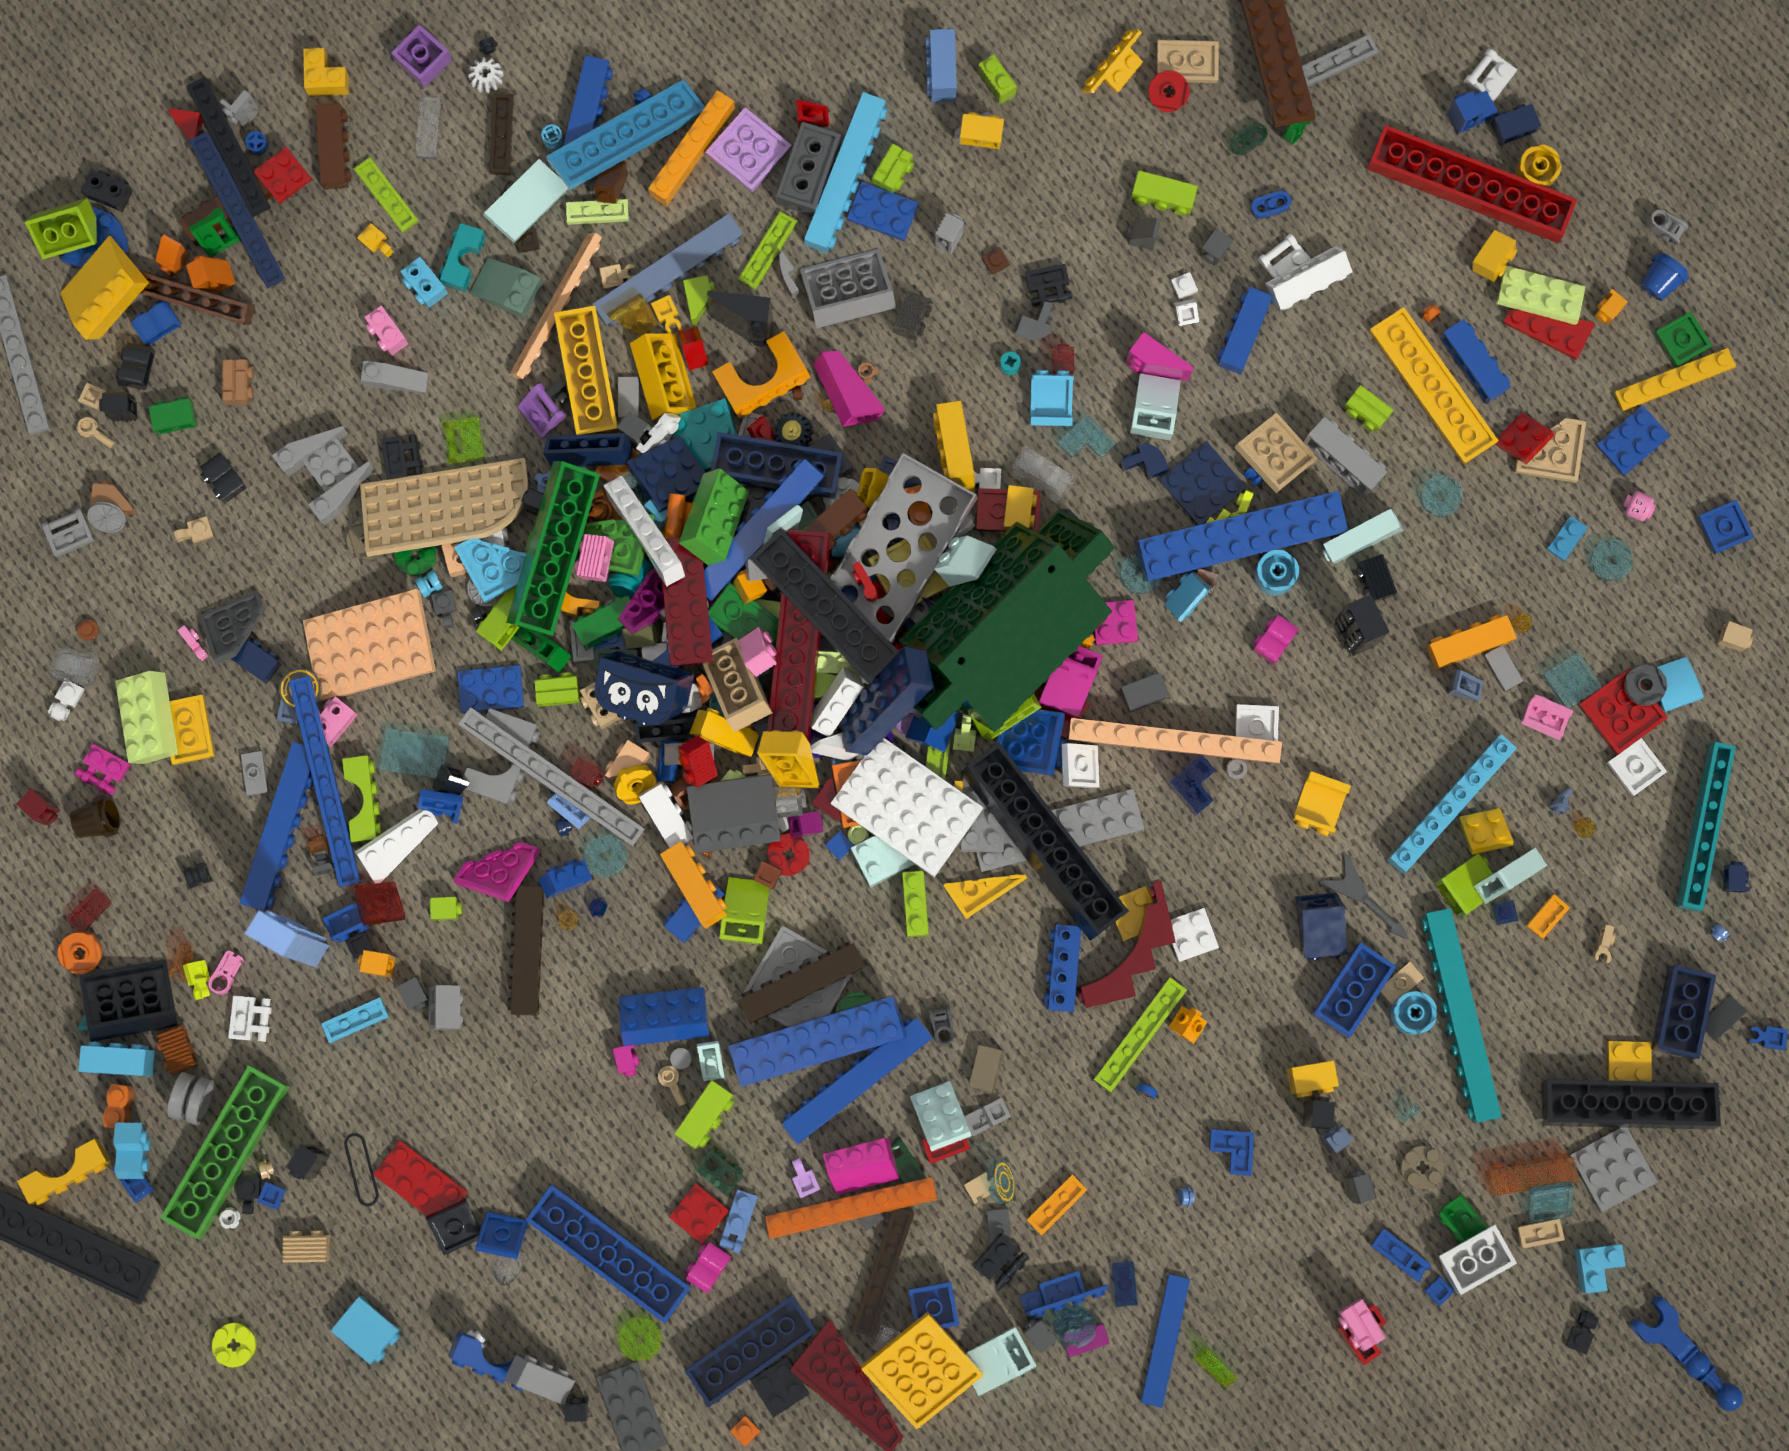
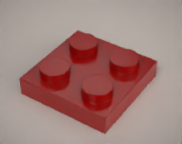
[253,147,312,205]
[1495,413,1554,465]
[669,1183,730,1244]

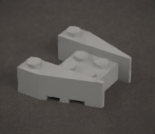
[272,426,374,526]

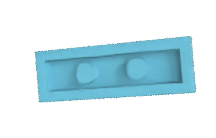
[321,997,389,1043]

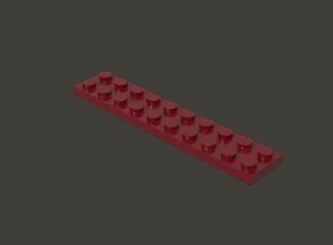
[767,530,831,742]

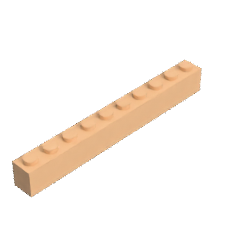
[1068,718,1282,764]

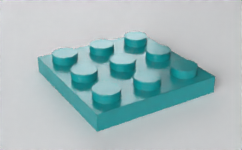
[673,398,738,471]

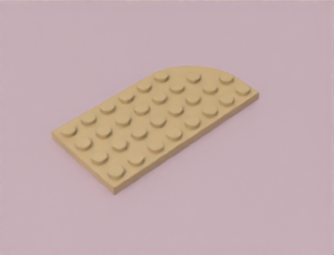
[360,458,529,557]

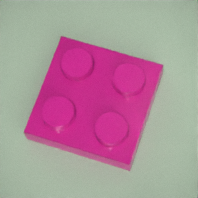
[1094,600,1138,646]

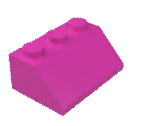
[823,1137,899,1195]

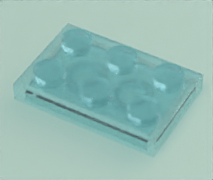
[379,728,450,779]

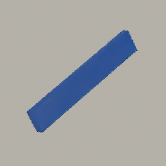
[1141,1274,1190,1408]

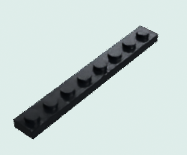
[187,76,271,217]

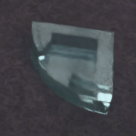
[1397,1104,1422,1123]

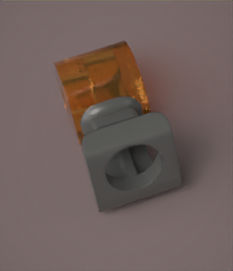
[307,834,335,876]

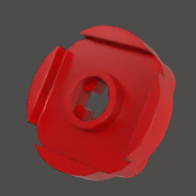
[1148,70,1190,112]
[767,833,810,876]

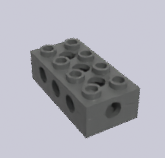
[776,122,841,216]

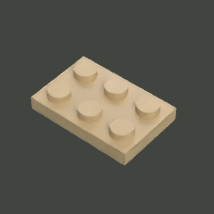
[1157,40,1219,83]

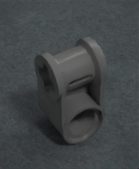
[928,1004,954,1047]

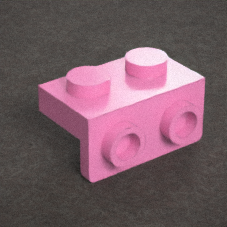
[1521,694,1573,740]

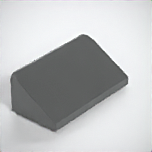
[1705,996,1747,1040]

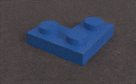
[1209,1129,1254,1176]

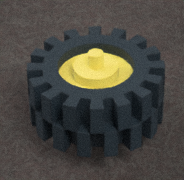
[773,412,814,447]

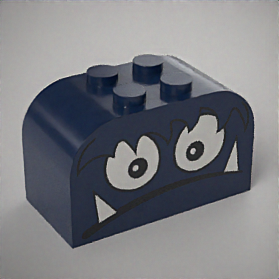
[595,651,694,725]

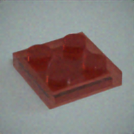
[352,881,406,926]

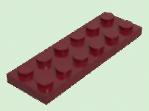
[661,538,713,666]

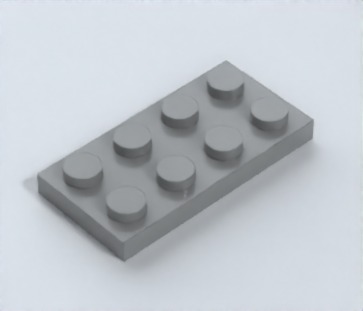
[961,768,1004,852]

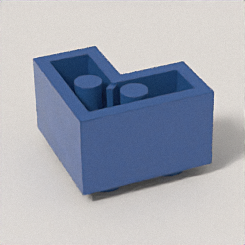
[1447,90,1498,134]

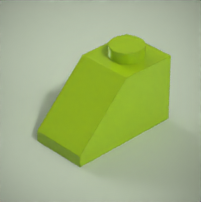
[683,275,715,325]

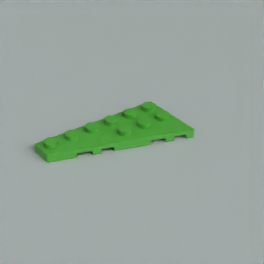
[524,514,655,576]

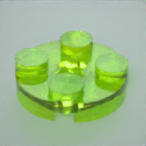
[619,1317,662,1361]

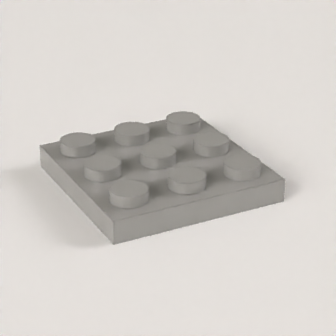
[1569,1127,1657,1213]

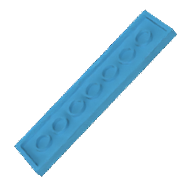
[547,79,705,190]

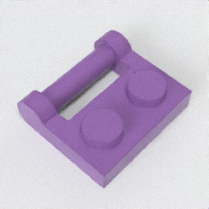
[518,383,566,439]

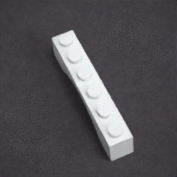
[603,476,685,586]

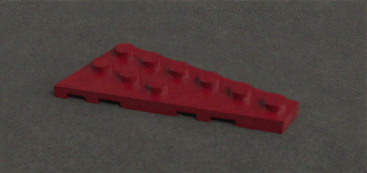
[789,1319,903,1451]

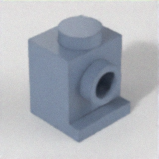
[1320,1123,1353,1153]

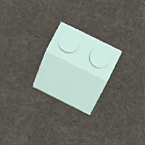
[934,536,997,586]

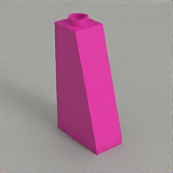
[813,350,885,427]

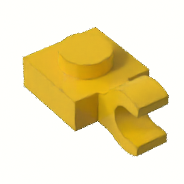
[357,223,393,257]

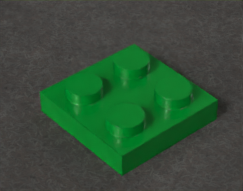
[1654,311,1712,368]

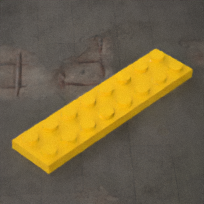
[1369,307,1499,465]

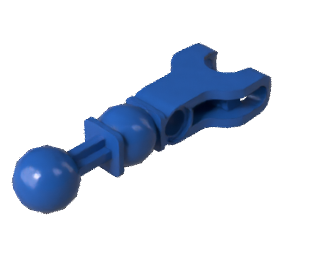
[1629,1296,1743,1411]

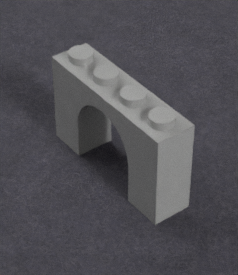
[464,708,541,806]

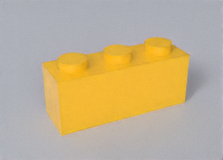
[690,708,759,757]

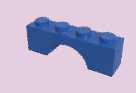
[448,1331,539,1391]

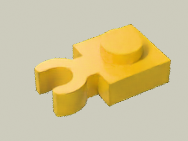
[651,295,681,334]

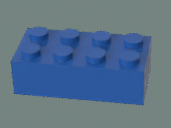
[1311,943,1397,1038]
[619,987,709,1046]

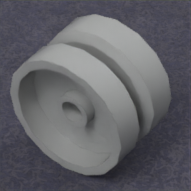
[167,1072,214,1125]

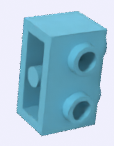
[400,257,448,308]

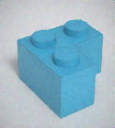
[113,1123,151,1179]
[1574,1244,1625,1293]

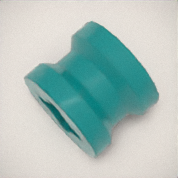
[1000,352,1021,375]

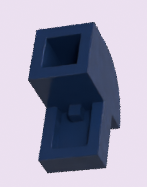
[1120,444,1169,480]

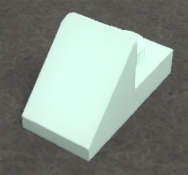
[697,1041,725,1081]

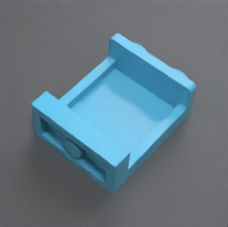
[1030,370,1074,426]
[331,1296,401,1364]

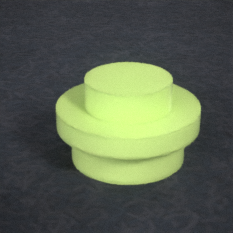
[848,825,869,845]

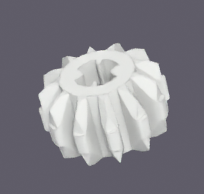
[468,57,504,94]

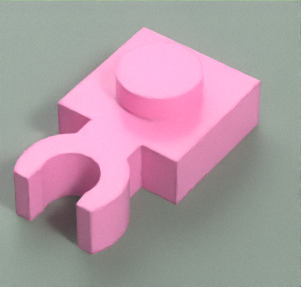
[178,625,209,661]

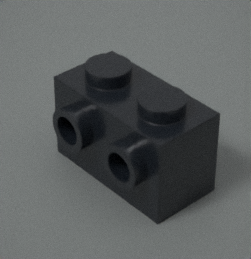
[81,170,133,212]

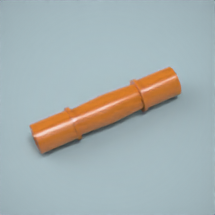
[658,493,686,577]

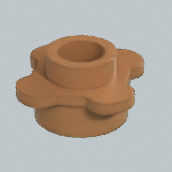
[855,360,879,385]

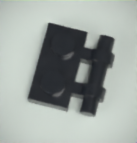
[1025,264,1072,307]
[381,434,424,480]
[973,1233,1029,1289]

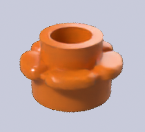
[1422,305,1441,324]

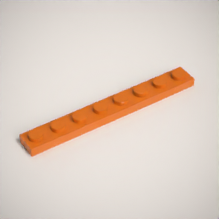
[765,1177,938,1239]

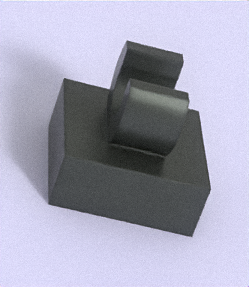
[545,379,569,406]

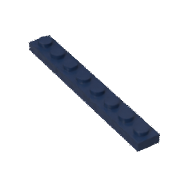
[189,131,286,289]

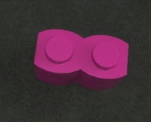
[1253,615,1299,665]
[685,1242,732,1293]

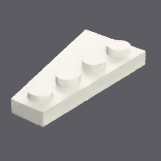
[355,809,438,886]

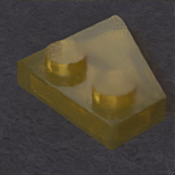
[607,293,658,336]

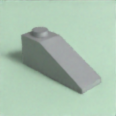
[361,361,429,393]

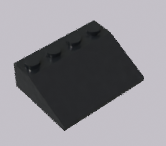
[707,291,773,347]
[79,959,178,1042]

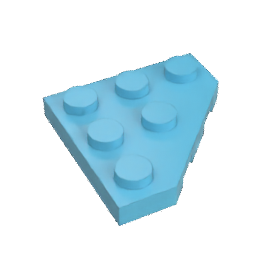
[454,538,526,603]

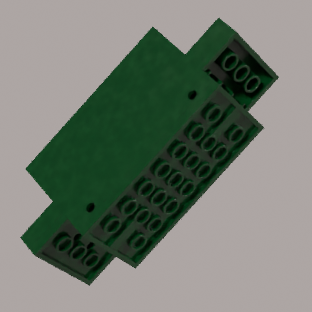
[899,509,1115,733]

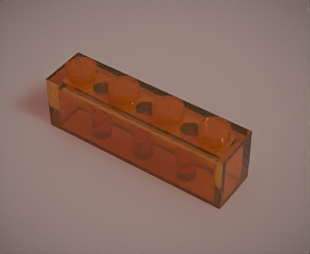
[1486,1153,1579,1196]

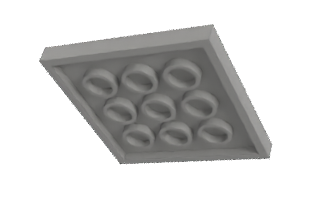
[740,925,852,1027]

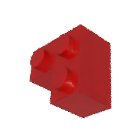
[1335,1303,1387,1366]

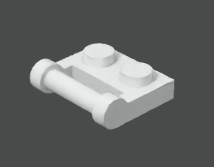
[1464,49,1517,102]
[1257,233,1311,279]

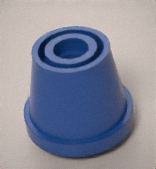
[1640,253,1689,301]

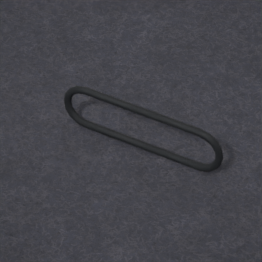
[344,1133,379,1207]

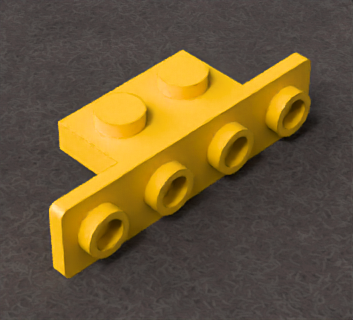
[1081,29,1143,94]

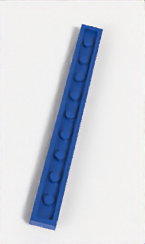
[289,676,361,887]

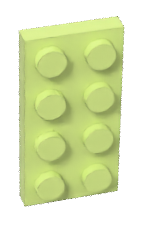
[1497,266,1585,325]

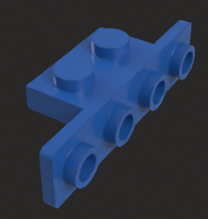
[1025,1271,1110,1319]

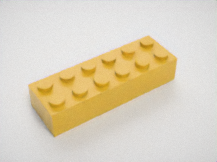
[554,306,618,435]

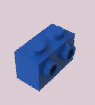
[538,859,592,899]

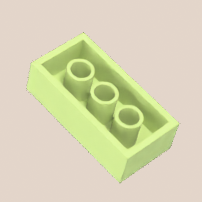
[115,671,178,764]

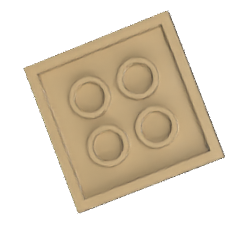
[1234,413,1318,493]

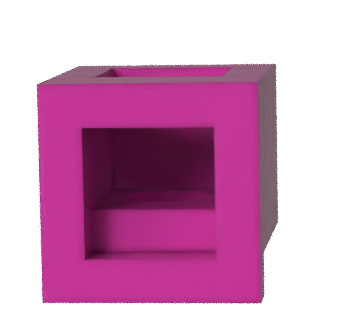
[613,1045,640,1077]

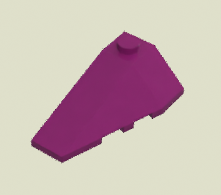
[618,568,664,634]

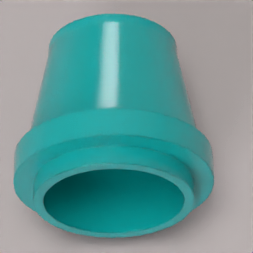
[607,558,653,600]

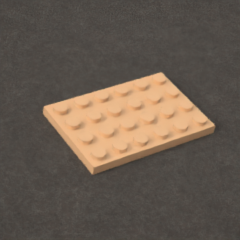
[303,589,436,702]

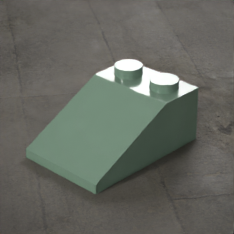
[469,258,543,320]

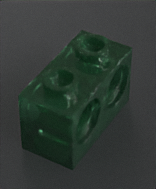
[694,1149,744,1197]

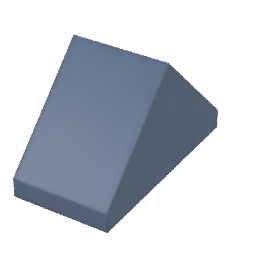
[1448,670,1484,701]

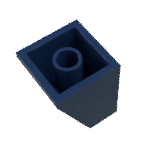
[1295,892,1347,960]

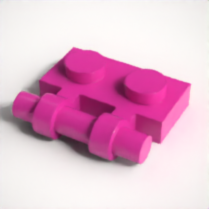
[75,744,131,795]

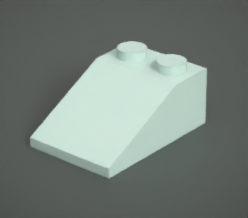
[851,836,916,888]

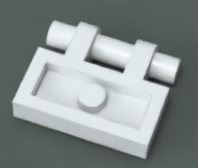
[228,996,272,1042]

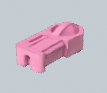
[209,951,244,995]

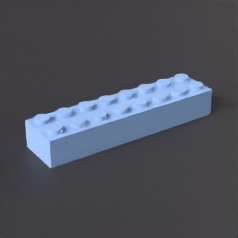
[245,910,329,967]

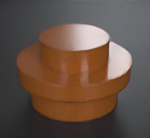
[77,619,99,641]

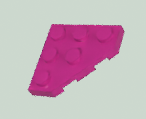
[453,842,540,902]

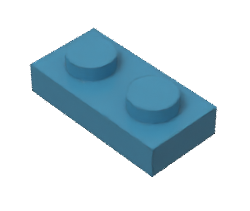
[1546,516,1588,562]

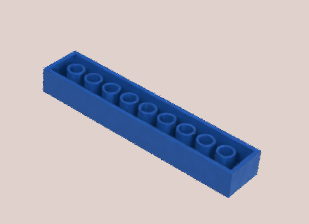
[1134,491,1348,581]

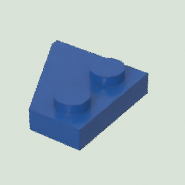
[417,789,463,824]

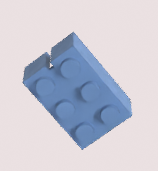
[926,29,957,103]

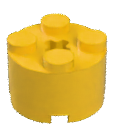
[1515,145,1562,188]

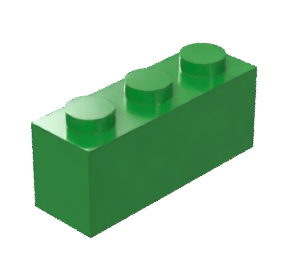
[572,595,630,651]

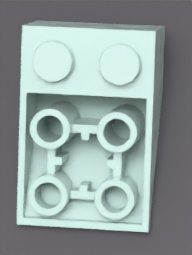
[1130,373,1181,440]
[966,1326,1036,1396]

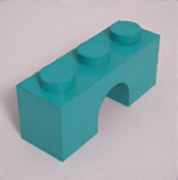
[439,223,486,293]

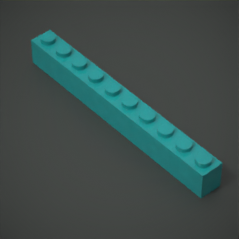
[1421,908,1502,1123]

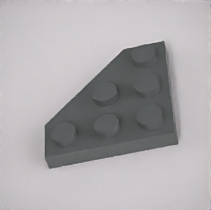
[199,591,265,665]

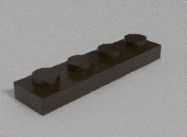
[489,93,514,175]

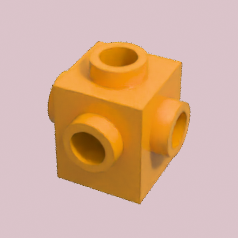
[1168,1006,1207,1044]

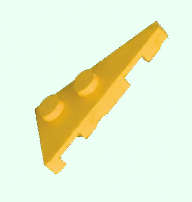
[943,874,1027,919]

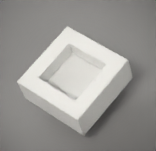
[1171,272,1198,300]

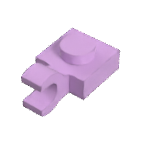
[792,1158,820,1198]

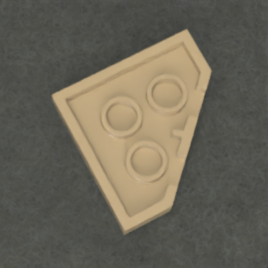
[1515,418,1586,483]

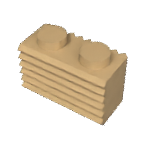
[282,1231,330,1262]

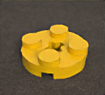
[614,765,656,804]

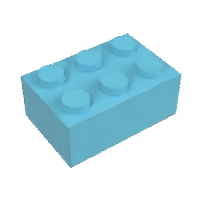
[78,1042,155,1077]

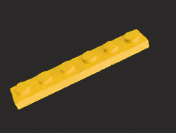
[1614,348,1736,412]

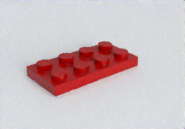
[374,1140,468,1216]

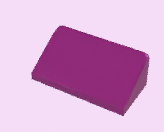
[1062,1323,1110,1358]

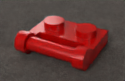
[851,561,878,603]

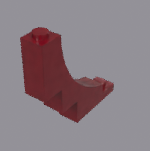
[1077,879,1176,1008]

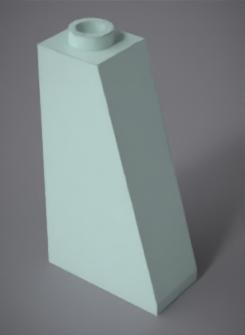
[1322,509,1403,564]
[1474,848,1547,904]

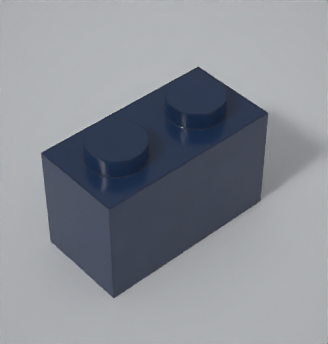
[1491,104,1541,145]
[231,638,281,684]

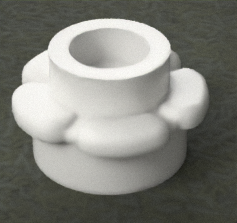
[219,1207,241,1229]

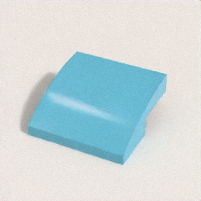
[1657,657,1704,712]

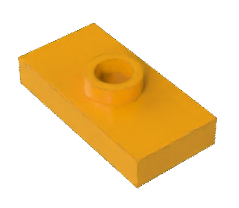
[1525,894,1570,940]

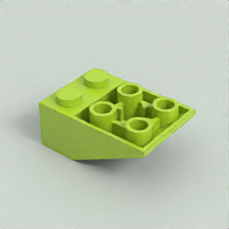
[719,877,770,945]

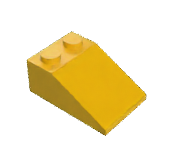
[757,730,819,788]

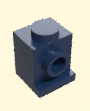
[1723,861,1750,893]

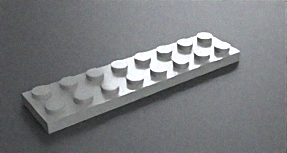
[976,789,1144,873]

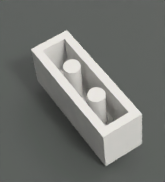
[811,667,864,737]
[638,782,693,848]

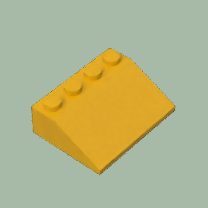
[60,236,149,340]

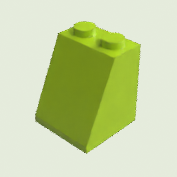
[1434,853,1493,918]

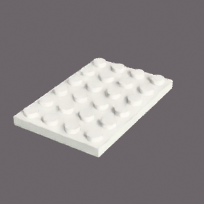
[831,738,984,878]

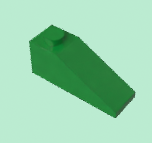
[511,627,572,673]

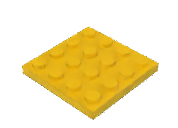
[861,1312,984,1430]

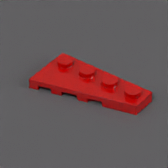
[1503,308,1595,360]

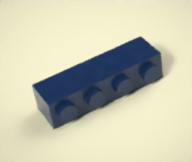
[543,433,633,467]

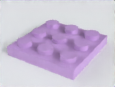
[705,107,792,193]

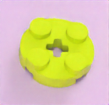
[212,1323,257,1367]

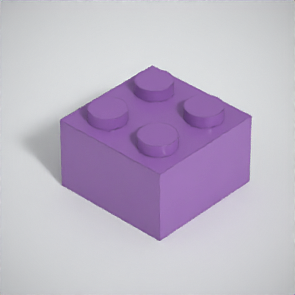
[391,24,452,88]

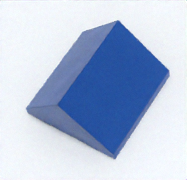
[905,712,960,753]

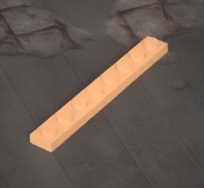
[509,233,602,379]

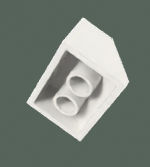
[1438,1225,1517,1295]

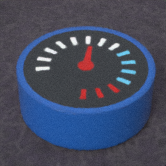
[1135,1083,1158,1100]

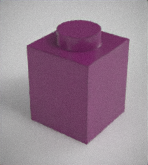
[787,811,823,838]

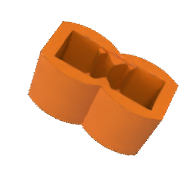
[103,1084,134,1129]

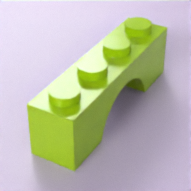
[342,755,382,844]

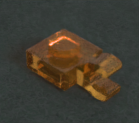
[169,943,194,982]

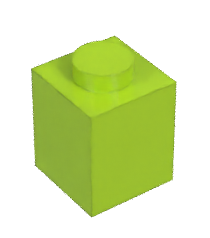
[430,897,463,921]

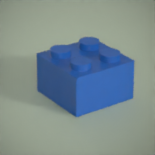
[908,1281,959,1328]

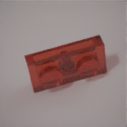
[65,888,112,931]

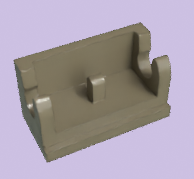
[969,1045,1004,1093]

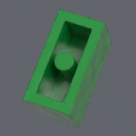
[149,397,198,435]

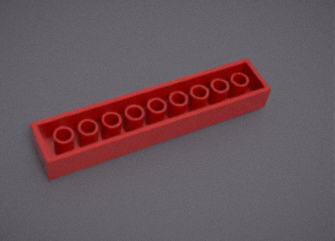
[1367,125,1577,243]

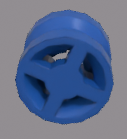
[245,131,269,155]
[1243,466,1263,487]

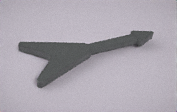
[1319,854,1408,939]

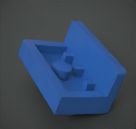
[323,900,373,943]

